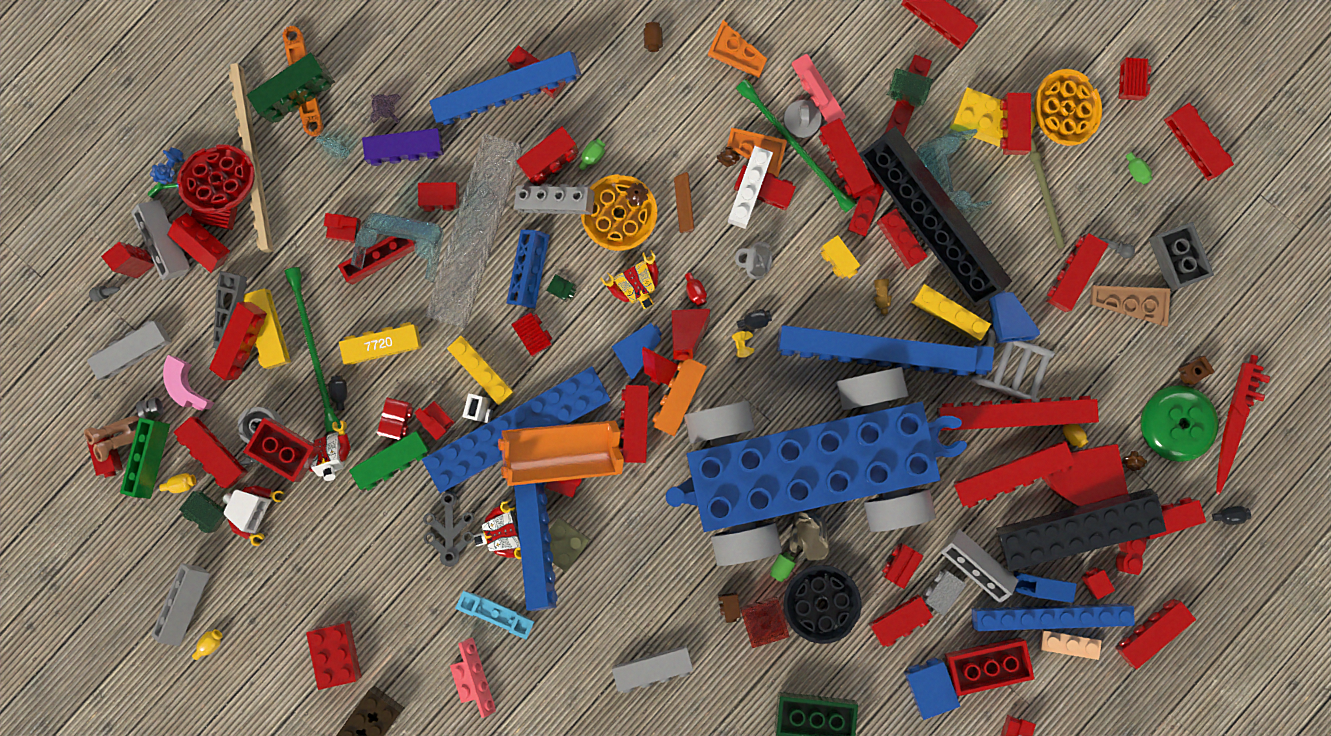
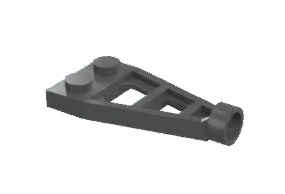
[213,271,247,349]

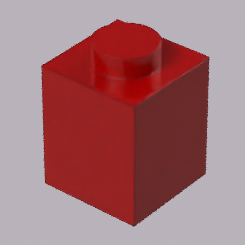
[1081,567,1115,599]

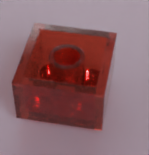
[740,596,790,648]

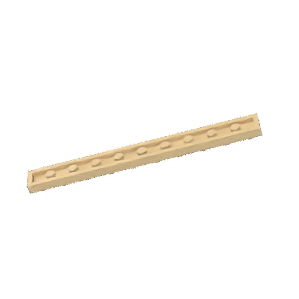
[229,63,274,253]

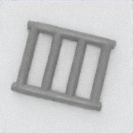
[970,328,1055,403]

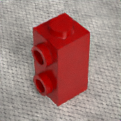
[87,435,123,478]

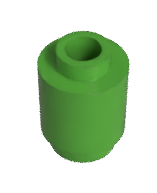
[770,552,796,582]

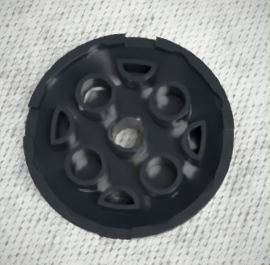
[783,565,862,644]

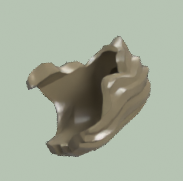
[789,512,830,561]

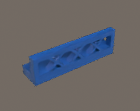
[506,229,550,309]

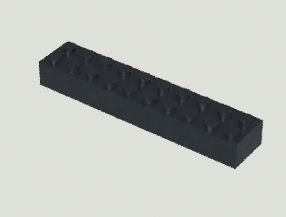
[859,126,1012,307]

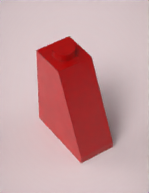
[671,309,710,361]

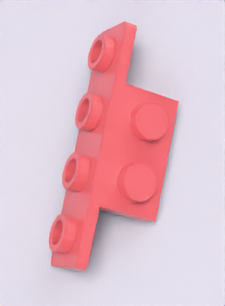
[791,54,846,124]
[450,637,496,718]

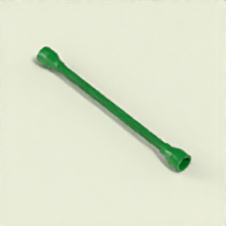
[736,79,857,213]
[284,267,341,433]

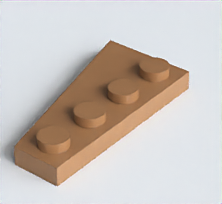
[1090,285,1171,327]

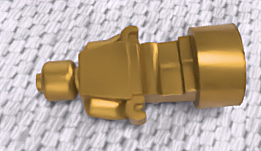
[874,278,893,316]

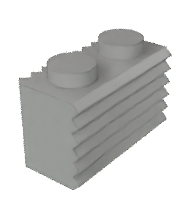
[922,569,967,616]

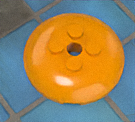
[1034,69,1102,146]
[581,174,657,251]

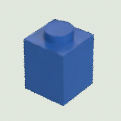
[973,345,994,375]

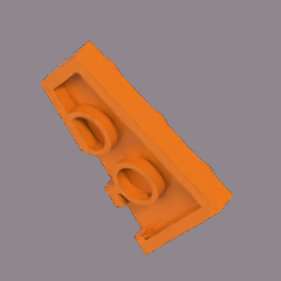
[708,20,767,78]
[727,127,787,178]

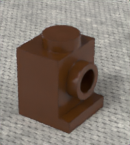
[1178,356,1215,385]
[718,592,741,623]

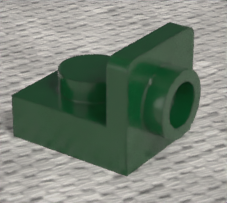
[546,274,577,302]

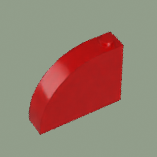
[1044,444,1128,507]

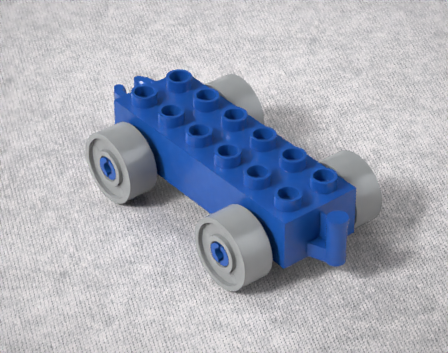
[666,367,967,566]

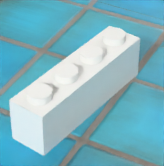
[728,146,773,229]

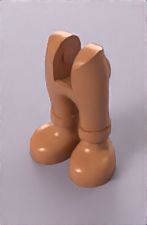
[84,416,139,462]

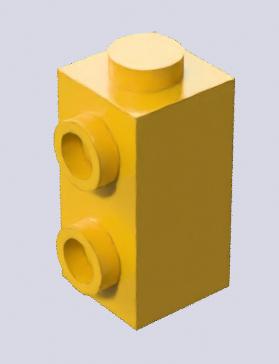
[820,235,861,279]

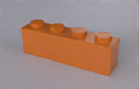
[652,359,707,437]

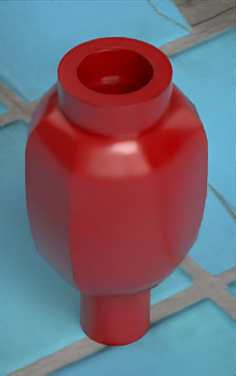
[684,272,707,307]

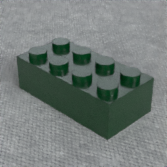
[246,52,335,124]
[774,692,858,736]

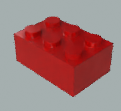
[516,126,579,186]
[243,418,321,482]
[306,620,362,690]

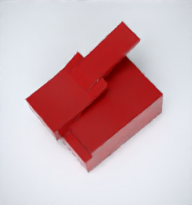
[323,213,361,243]
[414,401,456,440]
[545,478,582,498]
[1000,714,1036,736]

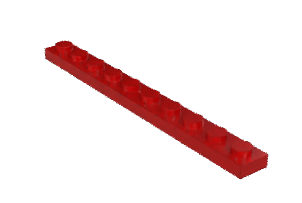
[847,55,932,237]

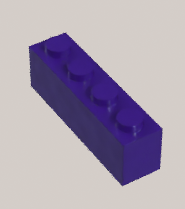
[362,128,444,166]

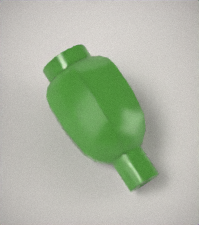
[578,138,606,171]
[1125,152,1153,185]

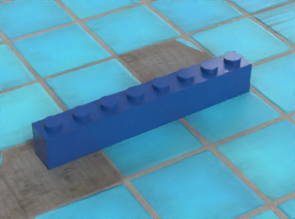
[429,51,582,126]
[514,482,558,611]
[971,603,1135,631]

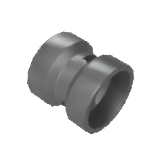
[136,397,164,419]

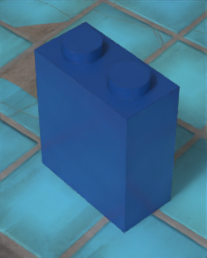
[904,658,961,720]

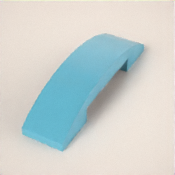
[455,590,534,639]

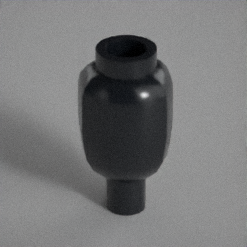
[736,309,772,330]
[328,375,348,411]
[1212,506,1251,525]

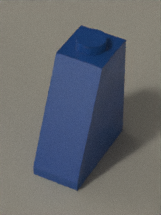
[988,290,1040,343]
[611,323,662,380]
[1014,571,1077,603]

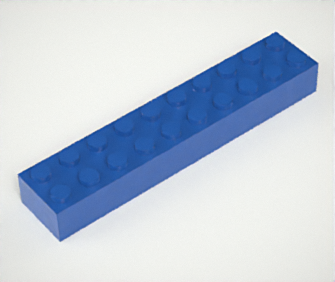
[777,325,977,377]
[422,366,612,493]

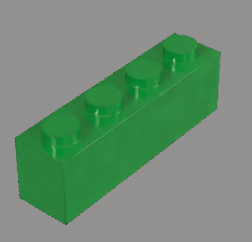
[120,417,170,499]
[349,431,431,491]

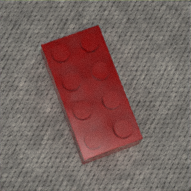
[944,637,1035,696]

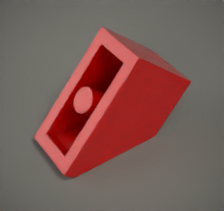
[642,347,678,386]

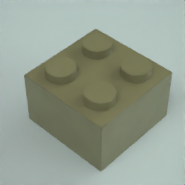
[549,517,591,572]

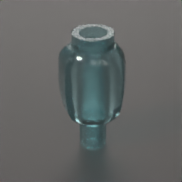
[316,135,350,159]

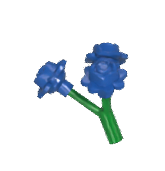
[148,147,186,198]

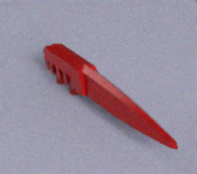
[1216,355,1270,495]

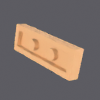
[1039,630,1102,660]

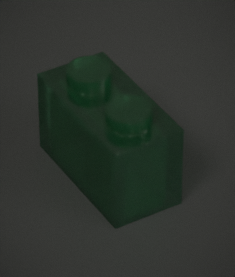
[886,68,933,106]
[179,490,227,533]

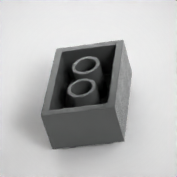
[1148,222,1214,291]

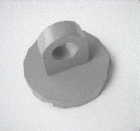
[783,100,822,139]
[735,241,773,280]

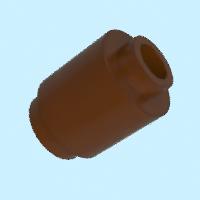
[643,22,663,52]

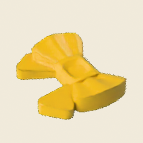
[732,331,755,358]

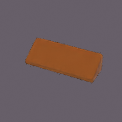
[674,172,694,233]

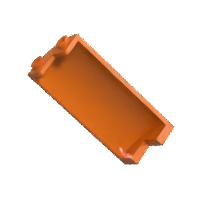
[498,420,624,486]

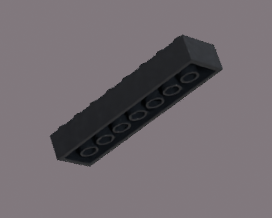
[996,488,1166,571]

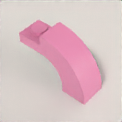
[163,355,214,411]

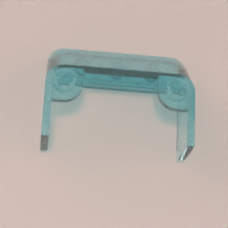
[916,129,992,214]
[351,212,444,283]

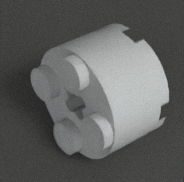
[238,407,284,443]

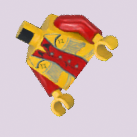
[600,250,659,310]

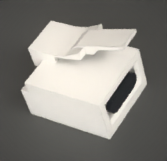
[463,393,493,423]

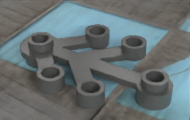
[423,491,474,567]

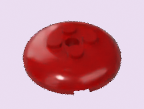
[177,144,255,214]

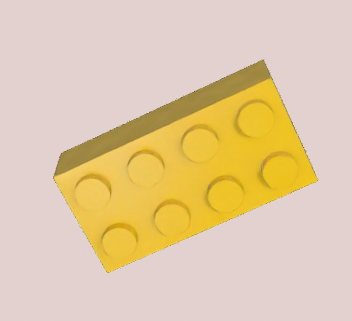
[949,87,1037,147]

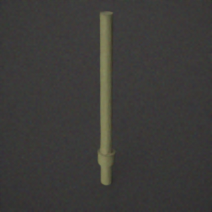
[1029,138,1065,249]

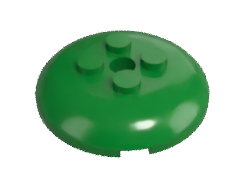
[1140,385,1219,462]

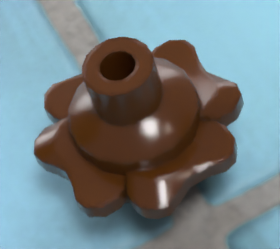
[717,146,740,167]
[626,183,648,206]
[1122,451,1147,471]

